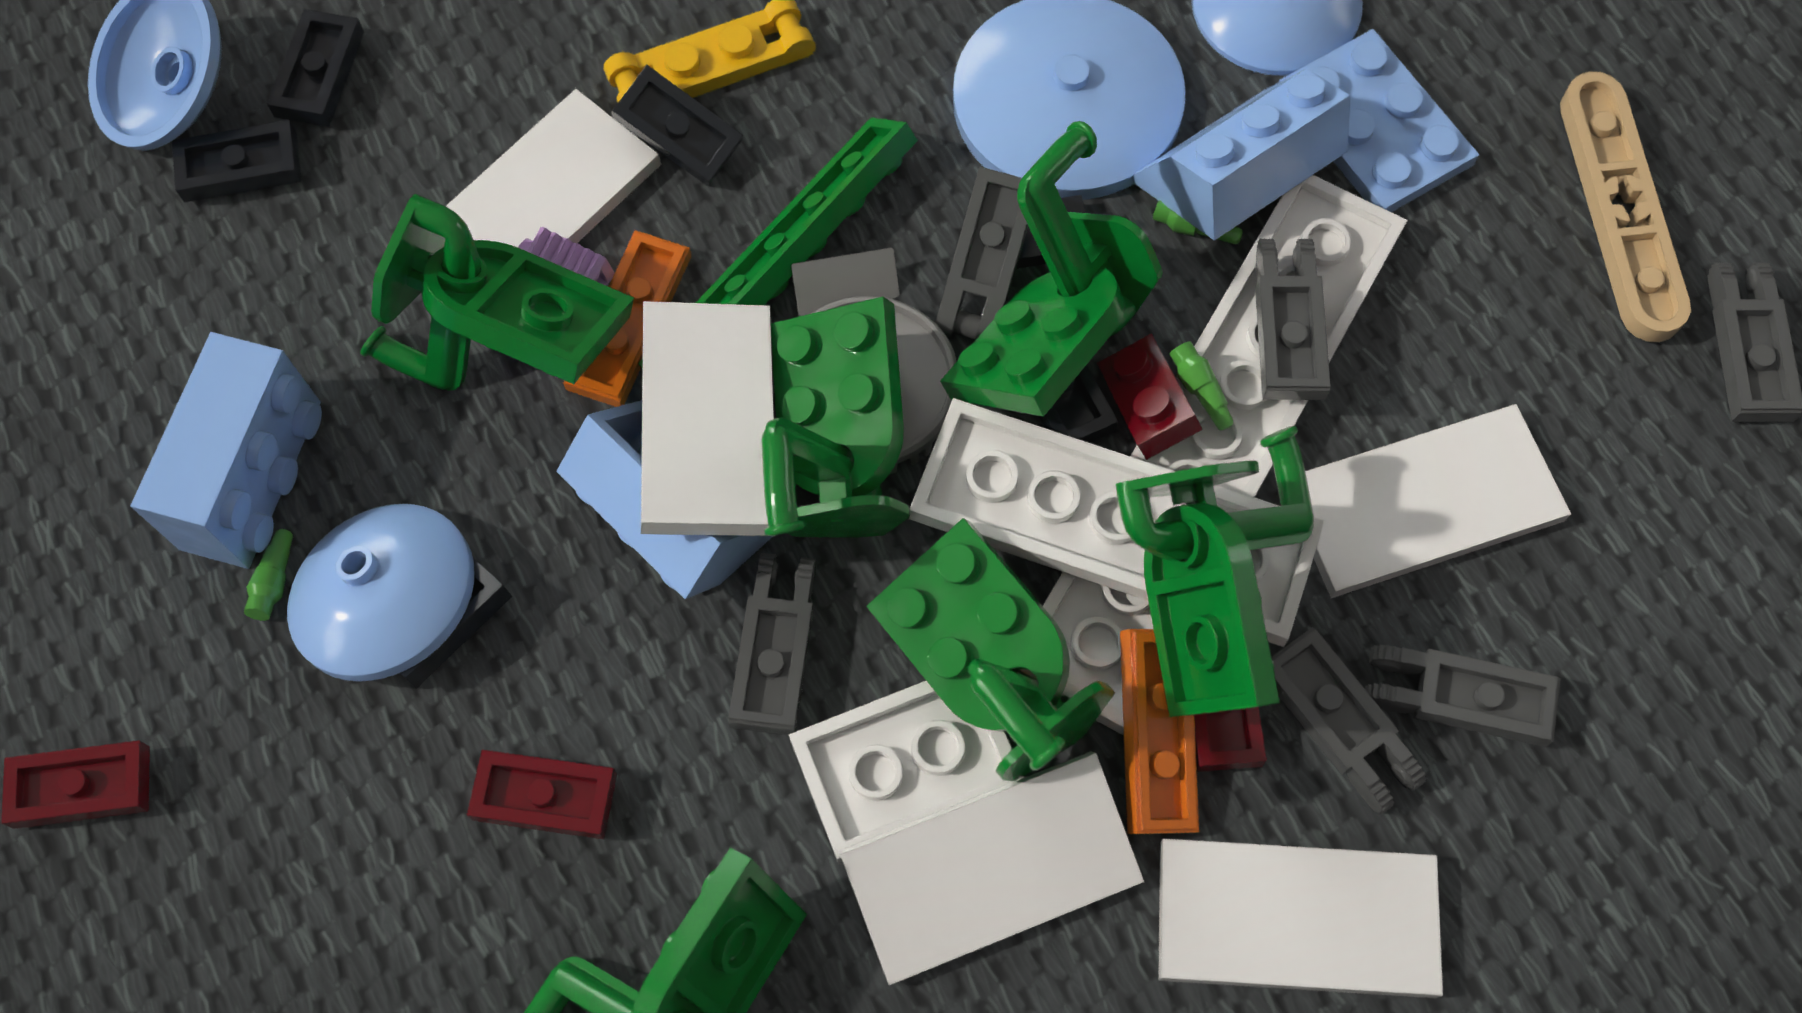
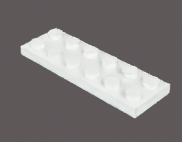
[909,398,1325,647]

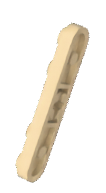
[1560,72,1691,342]

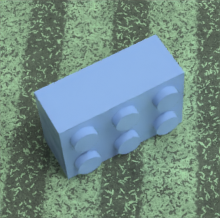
[130,332,322,569]

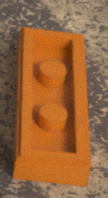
[563,230,692,407]
[1120,629,1199,834]

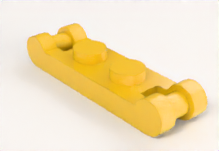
[603,0,816,102]

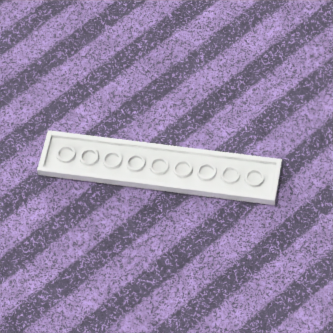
[1017,175,1407,735]

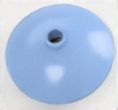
[88,0,222,150]
[1192,0,1363,75]
[287,504,475,681]

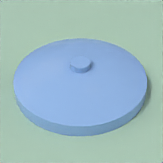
[953,0,1185,200]

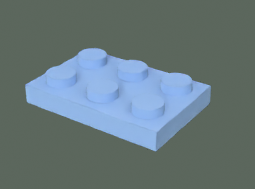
[1279,29,1479,212]

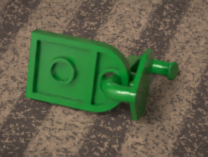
[940,121,1163,417]
[360,194,634,391]
[761,296,910,538]
[1115,426,1314,717]
[866,518,1115,782]
[524,848,807,1013]

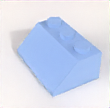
[1133,69,1350,240]
[556,400,773,599]

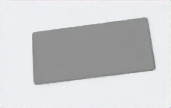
[792,248,900,316]

